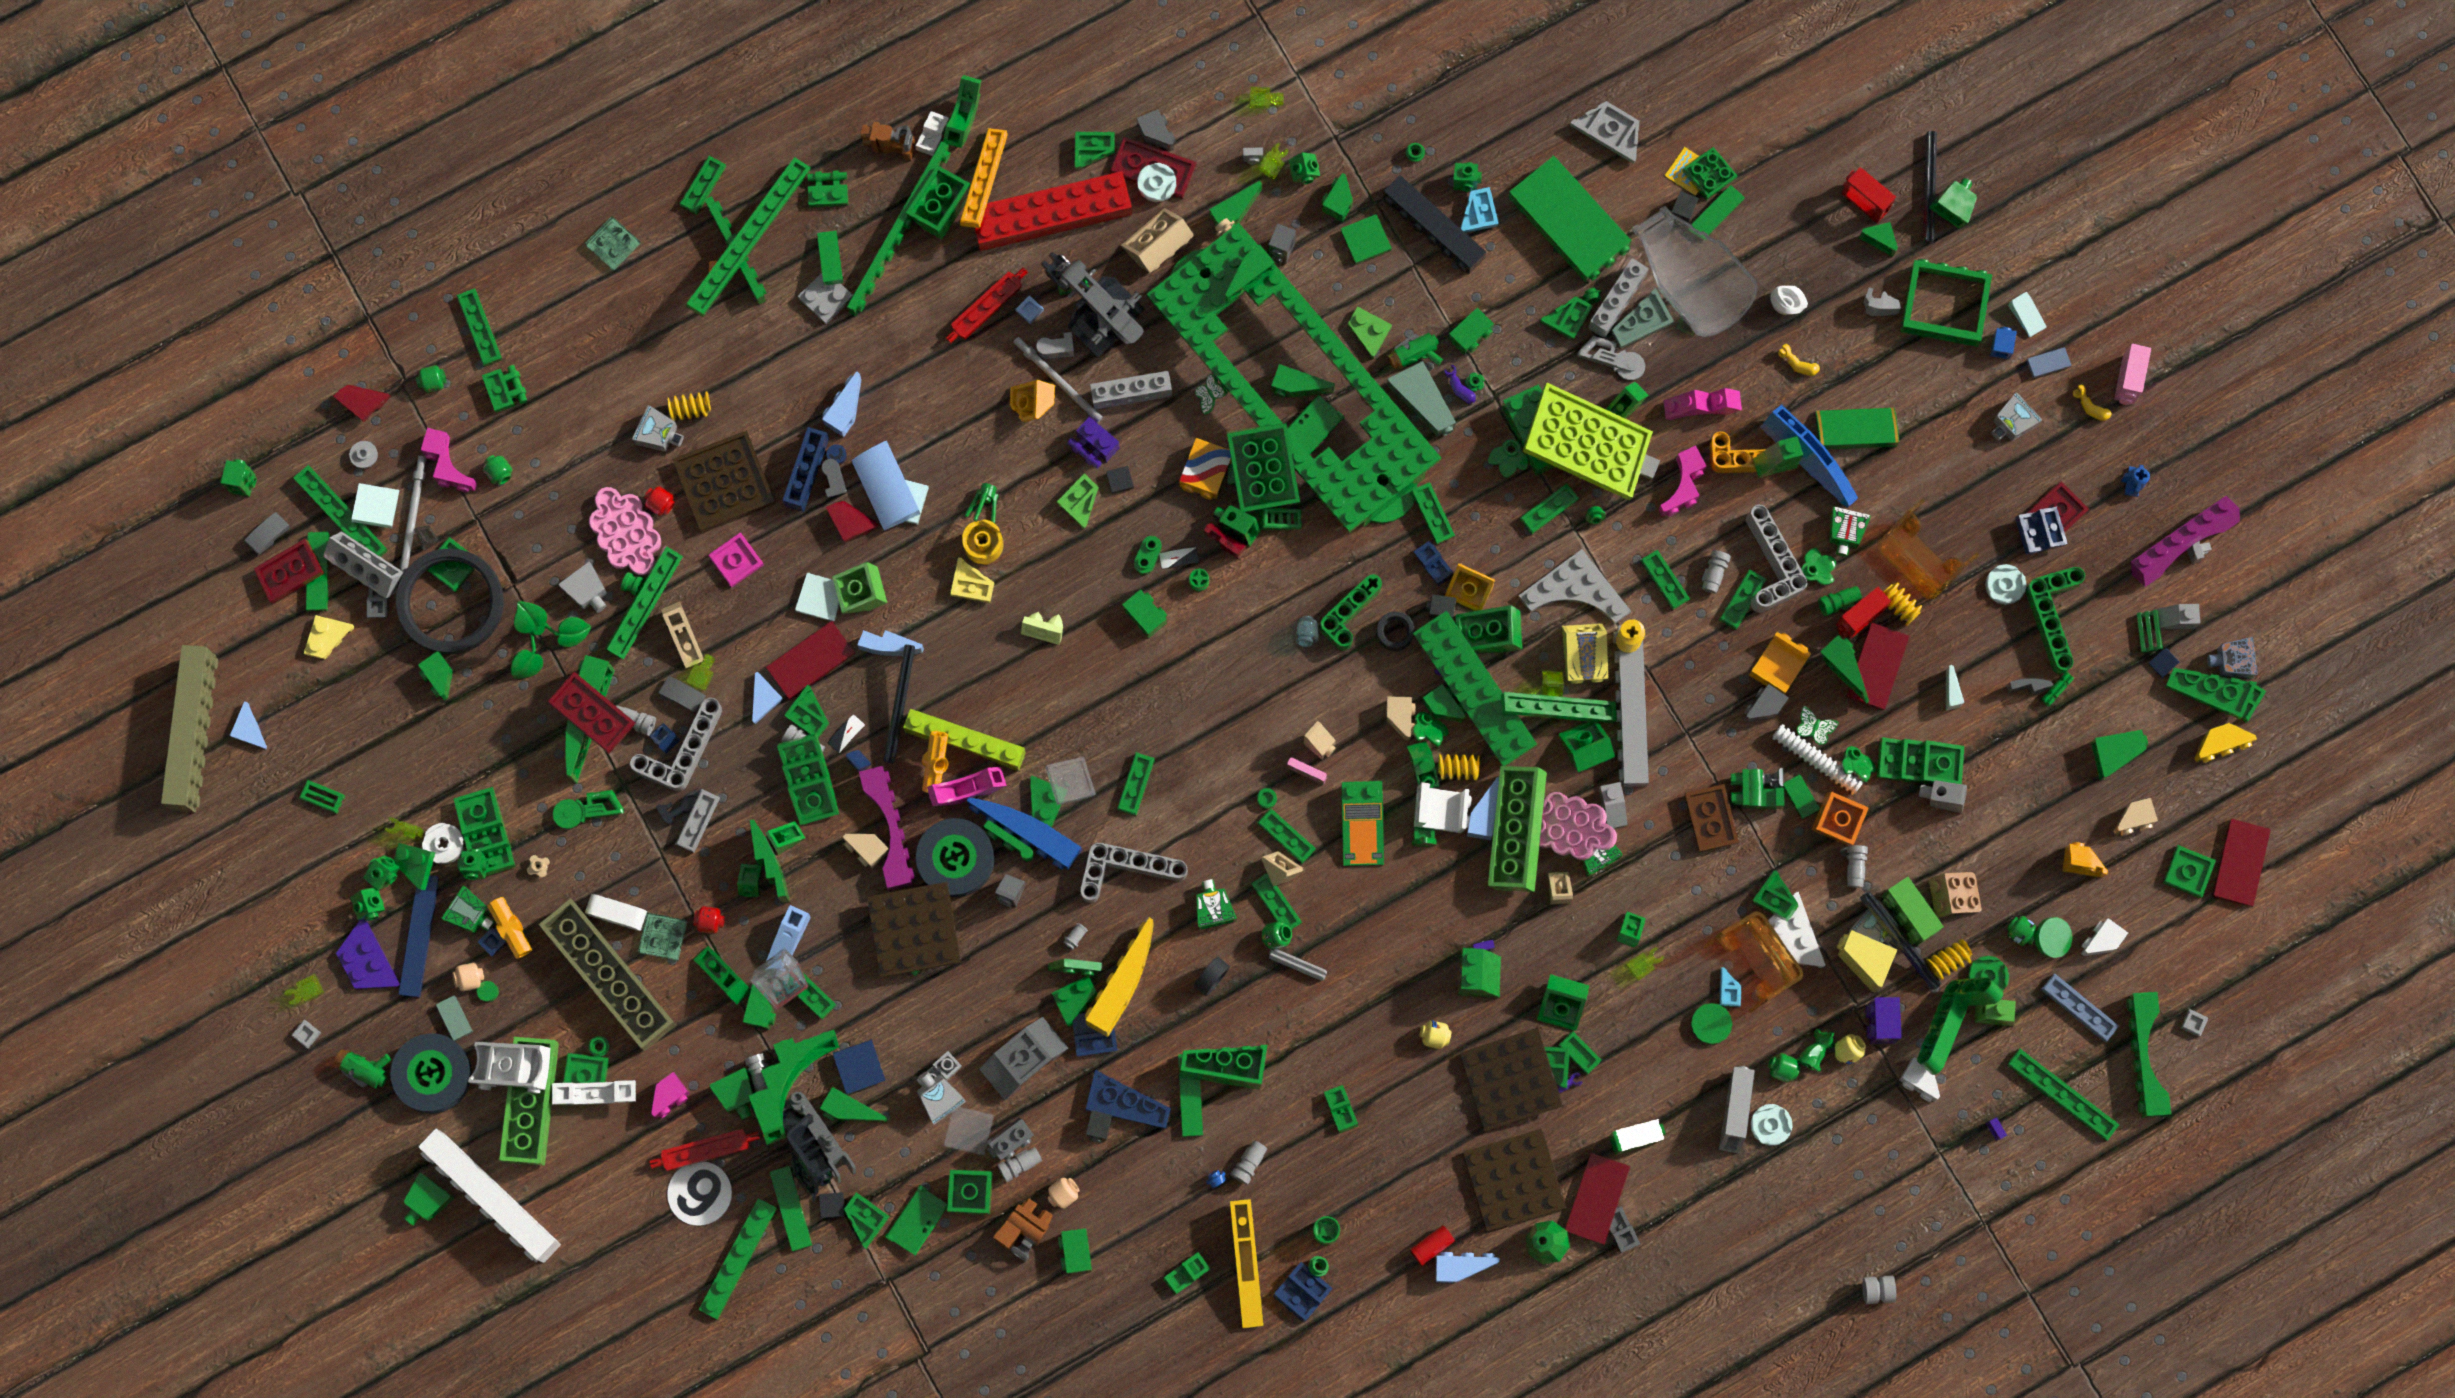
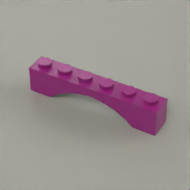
[2131,496,2240,587]
[859,766,915,891]

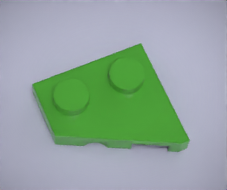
[1348,307,1392,359]
[1056,473,1099,529]

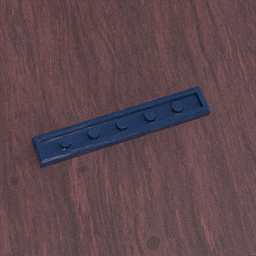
[399,876,440,998]

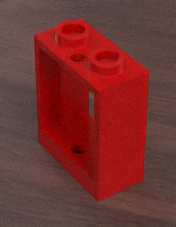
[1842,167,1896,224]
[1836,587,1891,640]

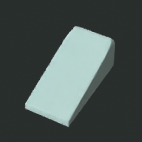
[2008,292,2046,337]
[1946,665,1964,711]

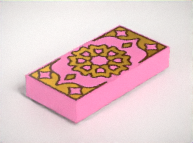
[1287,758,1327,785]

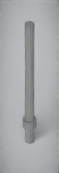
[1013,337,1103,423]
[399,456,426,573]

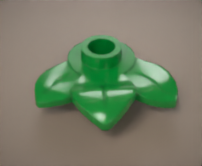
[1488,439,1528,478]
[1801,548,1836,585]
[1413,712,1449,747]
[1842,746,1876,783]

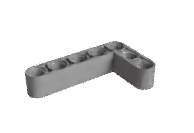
[1746,505,1807,613]
[630,698,722,792]
[1081,843,1188,903]

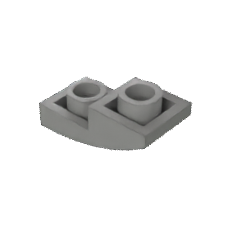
[917,1051,962,1087]

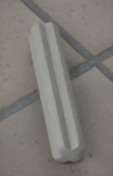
[1269,949,1327,981]

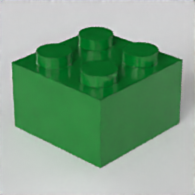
[947,1170,993,1215]

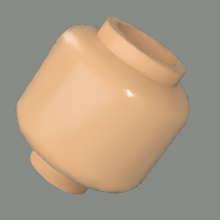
[452,963,484,991]
[1048,1178,1079,1209]

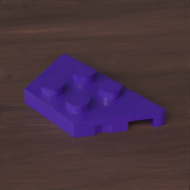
[336,919,400,990]

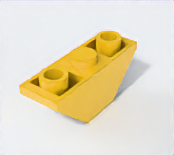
[2194,723,2257,763]

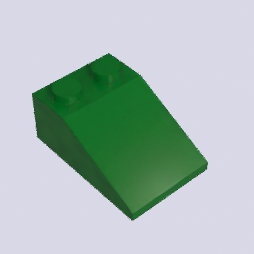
[1456,605,1522,653]
[1821,635,1869,704]

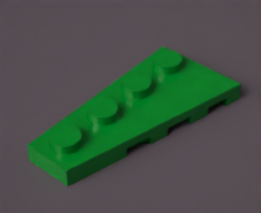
[2165,668,2257,720]

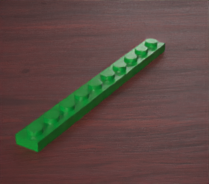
[847,141,951,316]
[686,157,811,317]

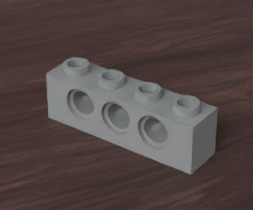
[1588,258,1649,338]
[1090,371,1172,410]
[323,532,404,598]

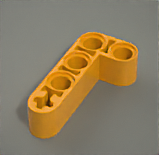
[1710,431,1766,473]

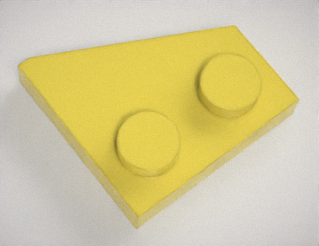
[304,615,354,660]

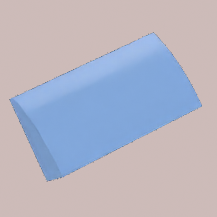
[851,441,920,530]

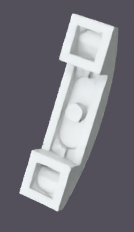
[552,1080,636,1105]

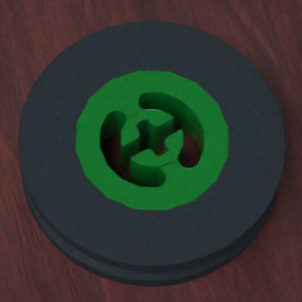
[916,818,994,897]
[390,1033,472,1114]

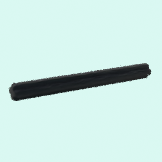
[1923,131,1937,243]
[884,644,915,763]
[1860,891,1941,990]

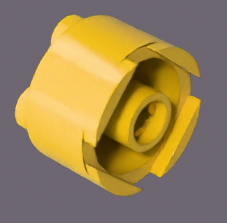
[962,520,1003,565]

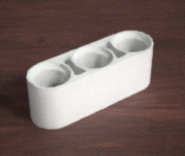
[585,894,647,931]

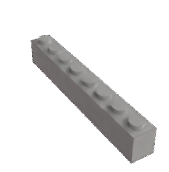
[1613,625,1649,787]

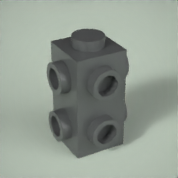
[986,1118,1034,1160]

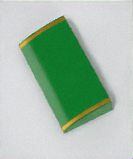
[1815,408,1900,450]

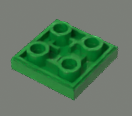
[1682,147,1738,200]

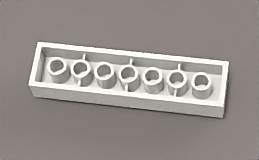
[419,1129,561,1263]

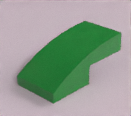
[1324,1085,1358,1134]
[1163,1252,1210,1295]

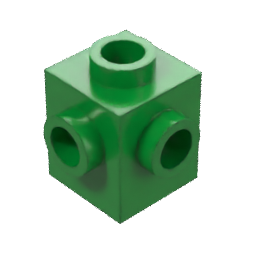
[1289,152,1320,185]
[1453,162,1482,192]
[457,849,489,880]
[363,855,400,890]
[350,888,385,921]

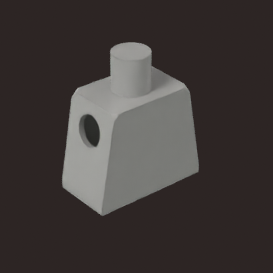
[559,562,607,613]
[1919,780,1967,813]

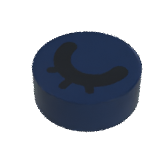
[826,444,847,465]

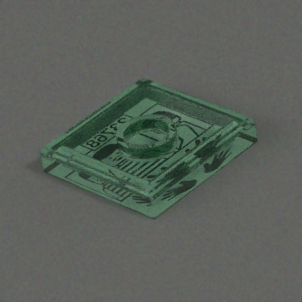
[585,216,641,271]
[638,913,687,961]

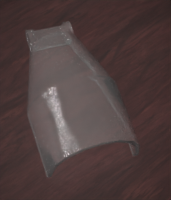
[1632,206,1758,337]

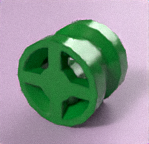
[1189,568,1209,592]
[621,572,644,596]

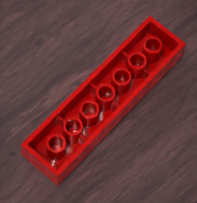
[974,171,1132,251]

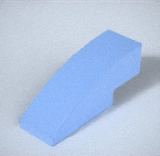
[858,630,924,656]

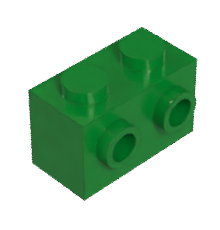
[221,459,257,497]

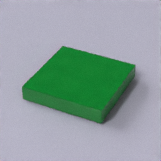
[1340,214,1392,265]
[427,537,475,593]
[2163,845,2216,898]
[563,1053,609,1084]

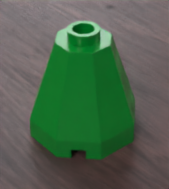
[1526,1220,1570,1265]

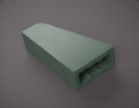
[1387,361,1456,437]

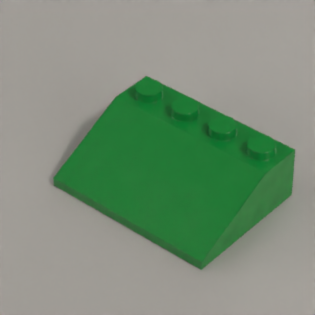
[1227,423,1300,512]

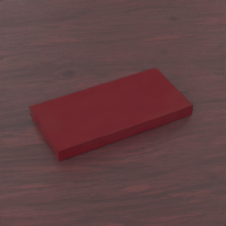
[1110,137,1197,199]
[766,621,855,700]
[1846,623,1910,711]
[547,672,636,754]
[2212,818,2271,907]
[1565,1153,1631,1245]

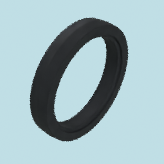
[396,549,504,654]

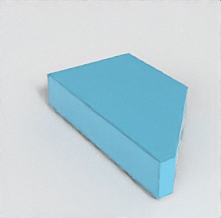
[1719,967,1741,1007]

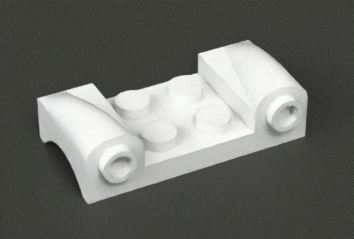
[468,1042,551,1094]

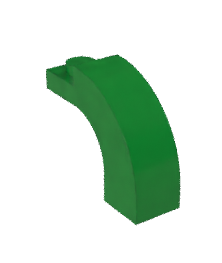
[943,75,982,148]

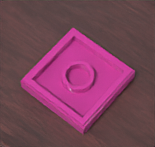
[708,532,764,588]

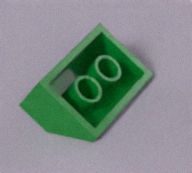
[906,165,971,240]

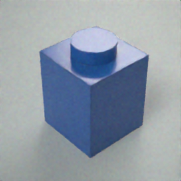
[1990,327,2017,359]

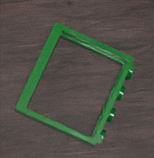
[1900,259,1992,347]

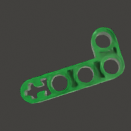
[1320,574,1382,651]

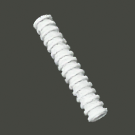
[1772,724,1863,795]

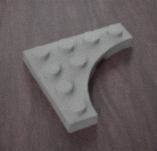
[1518,549,1631,625]

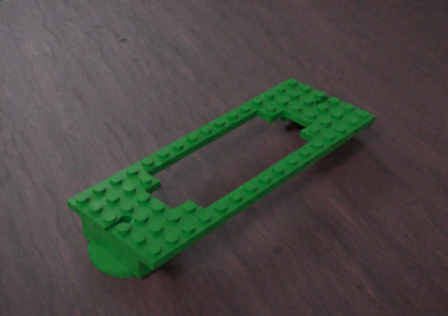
[1147,222,1441,533]

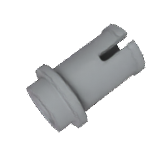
[1063,923,1088,950]

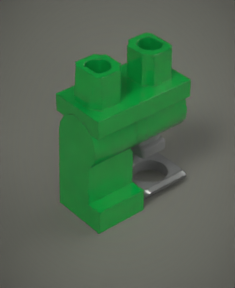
[1731,768,1784,810]

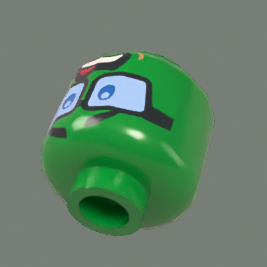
[2006,916,2037,946]

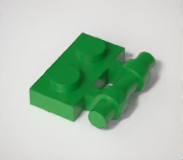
[808,170,848,207]
[482,365,527,413]

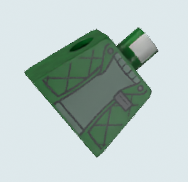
[442,886,495,933]

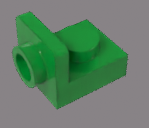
[737,864,762,897]

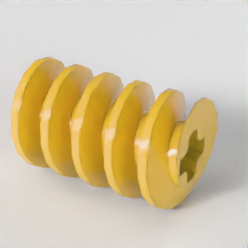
[668,391,711,421]
[1884,582,1922,626]
[1616,620,1645,653]
[1438,754,1479,780]
[1926,939,1972,980]

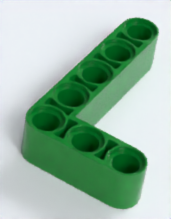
[2025,567,2085,675]
[1917,977,2003,1075]

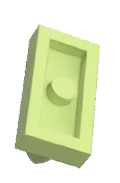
[1021,612,1063,645]

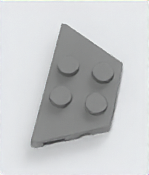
[1570,101,1640,164]

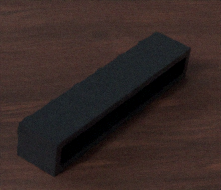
[1383,175,1486,274]

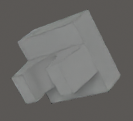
[2187,541,2212,564]

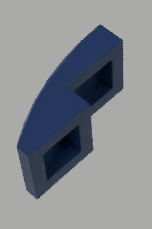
[1414,540,1454,586]
[478,926,524,957]

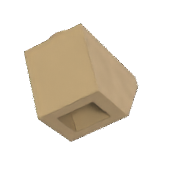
[1386,697,1415,741]
[2114,798,2158,836]
[843,834,889,869]

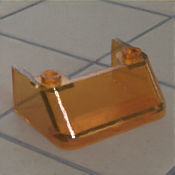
[1878,499,1979,599]
[1704,912,1803,1013]

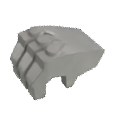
[1863,288,1900,316]

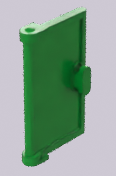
[1287,395,1345,454]
[884,1184,948,1256]

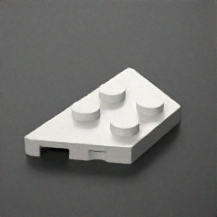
[1766,892,1825,968]

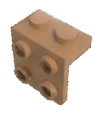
[1928,872,1982,918]

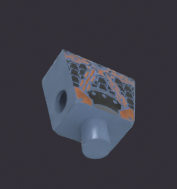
[2207,637,2258,679]

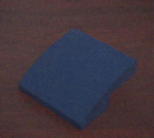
[2015,507,2068,555]
[1073,1012,1118,1056]
[833,1039,886,1094]
[1273,1262,1333,1323]

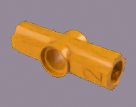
[922,731,948,793]
[487,897,532,959]

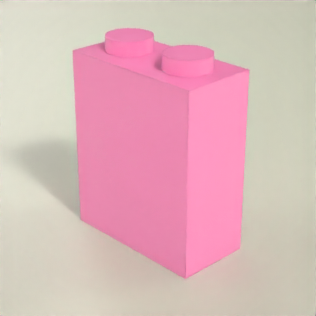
[2114,344,2151,405]

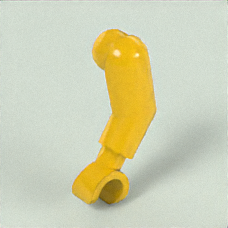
[1778,344,1820,376]
[2073,384,2111,421]

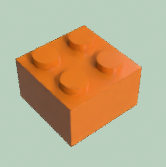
[1811,792,1869,845]

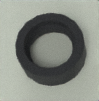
[1376,611,1415,652]
[1194,956,1230,996]

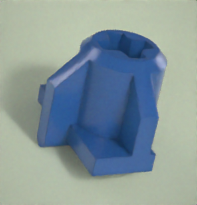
[2121,464,2150,497]

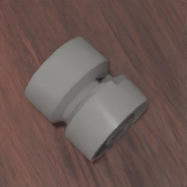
[1862,1275,1896,1304]

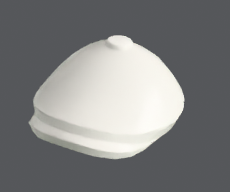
[1771,286,1808,315]

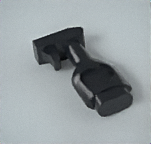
[655,788,702,825]

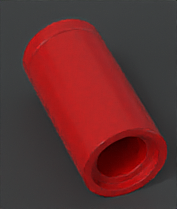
[1410,1225,1455,1266]

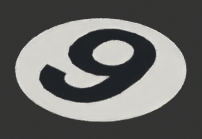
[668,1162,732,1225]

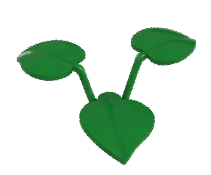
[511,601,591,679]

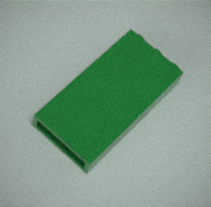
[1509,155,1632,283]

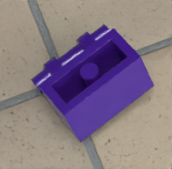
[1067,416,1120,469]

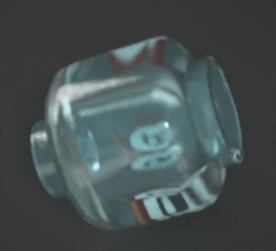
[1293,616,1320,647]

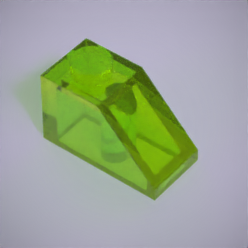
[1541,671,1564,718]

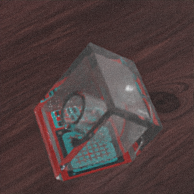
[750,948,808,1010]

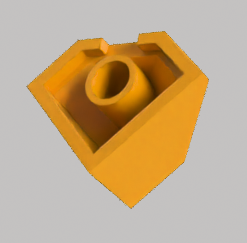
[1010,380,1055,422]
[2063,842,2108,878]

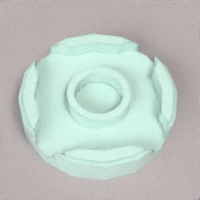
[1137,163,1176,202]
[1985,564,2026,605]
[1751,1104,1792,1146]

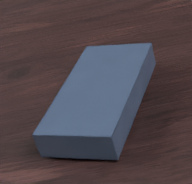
[2026,347,2071,379]

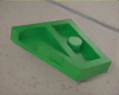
[1075,132,1115,170]
[394,843,435,890]

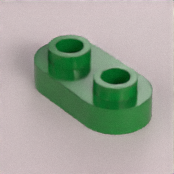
[1134,536,1162,575]

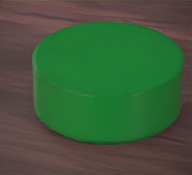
[1257,788,1277,809]
[477,981,499,1002]

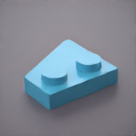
[1461,187,1499,233]

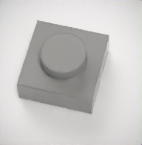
[1243,148,1263,164]

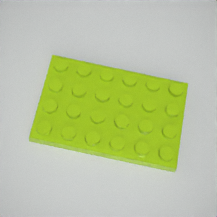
[1523,383,1653,500]

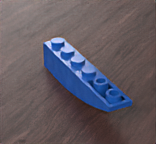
[1760,405,1858,508]
[967,797,1082,870]

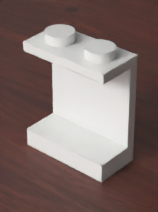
[1414,783,1471,833]

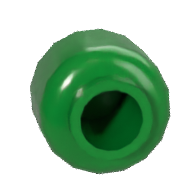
[416,365,447,393]
[483,455,512,485]
[1261,921,1292,950]
[1768,1053,1800,1083]

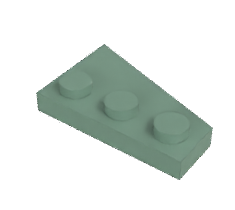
[1612,288,1674,349]

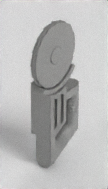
[1577,336,1645,381]

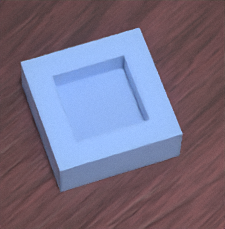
[1016,296,1044,324]

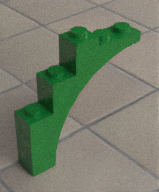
[749,1030,839,1145]

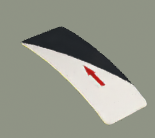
[1159,547,1199,569]
[828,715,865,752]

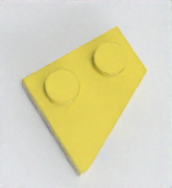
[951,557,994,603]

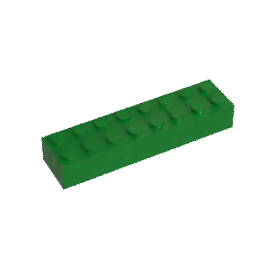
[1413,611,1537,766]

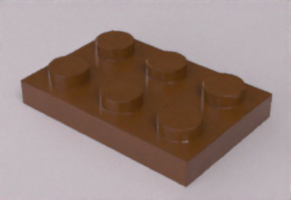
[1684,784,1739,852]

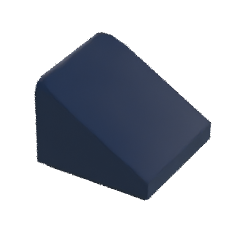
[2148,648,2180,678]
[649,723,680,753]
[846,750,871,773]

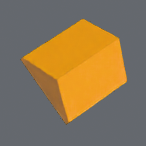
[1445,563,1495,611]

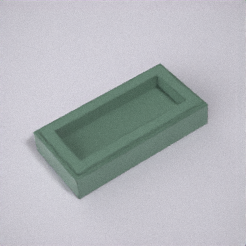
[436,995,473,1041]

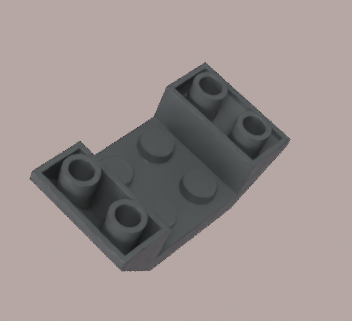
[979,1017,1069,1101]

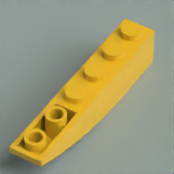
[1085,918,1154,1037]
[1230,1199,1263,1328]

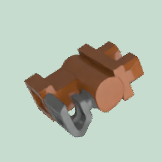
[860,122,915,161]
[993,1198,1053,1262]

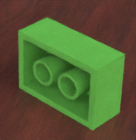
[1882,877,1944,946]

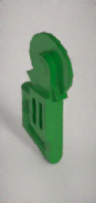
[553,790,624,829]

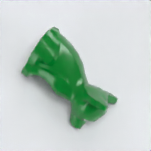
[1797,1029,1835,1072]

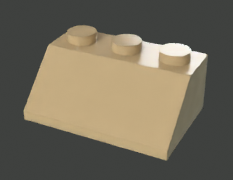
[1121,208,1194,273]

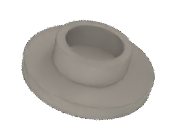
[349,441,378,469]

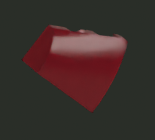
[333,385,391,422]
[826,501,879,543]
[1204,523,1247,559]

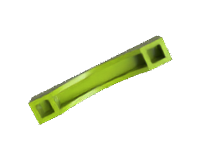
[903,709,1026,771]

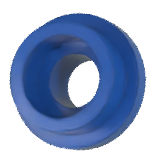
[1206,1170,1226,1188]

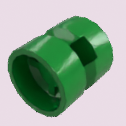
[1313,1216,1340,1245]

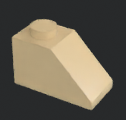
[1304,721,1336,759]

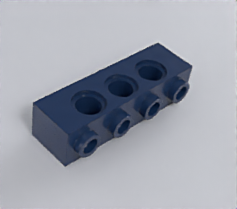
[782,427,829,512]

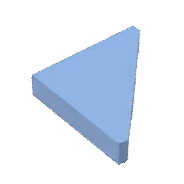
[752,672,783,724]
[230,701,267,749]

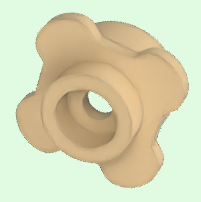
[1215,218,1235,236]
[527,855,550,877]

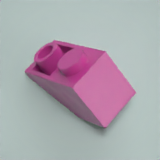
[652,1072,690,1119]

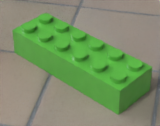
[1488,766,1547,892]
[499,1037,559,1166]

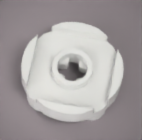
[422,823,464,864]

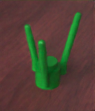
[965,483,999,523]

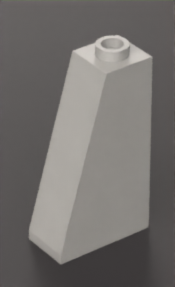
[1719,1066,1755,1153]

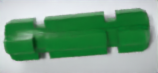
[2041,672,2074,707]

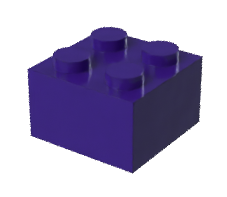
[1865,997,1901,1044]

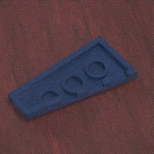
[1086,1070,1171,1129]

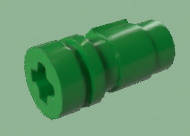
[1818,586,1862,616]

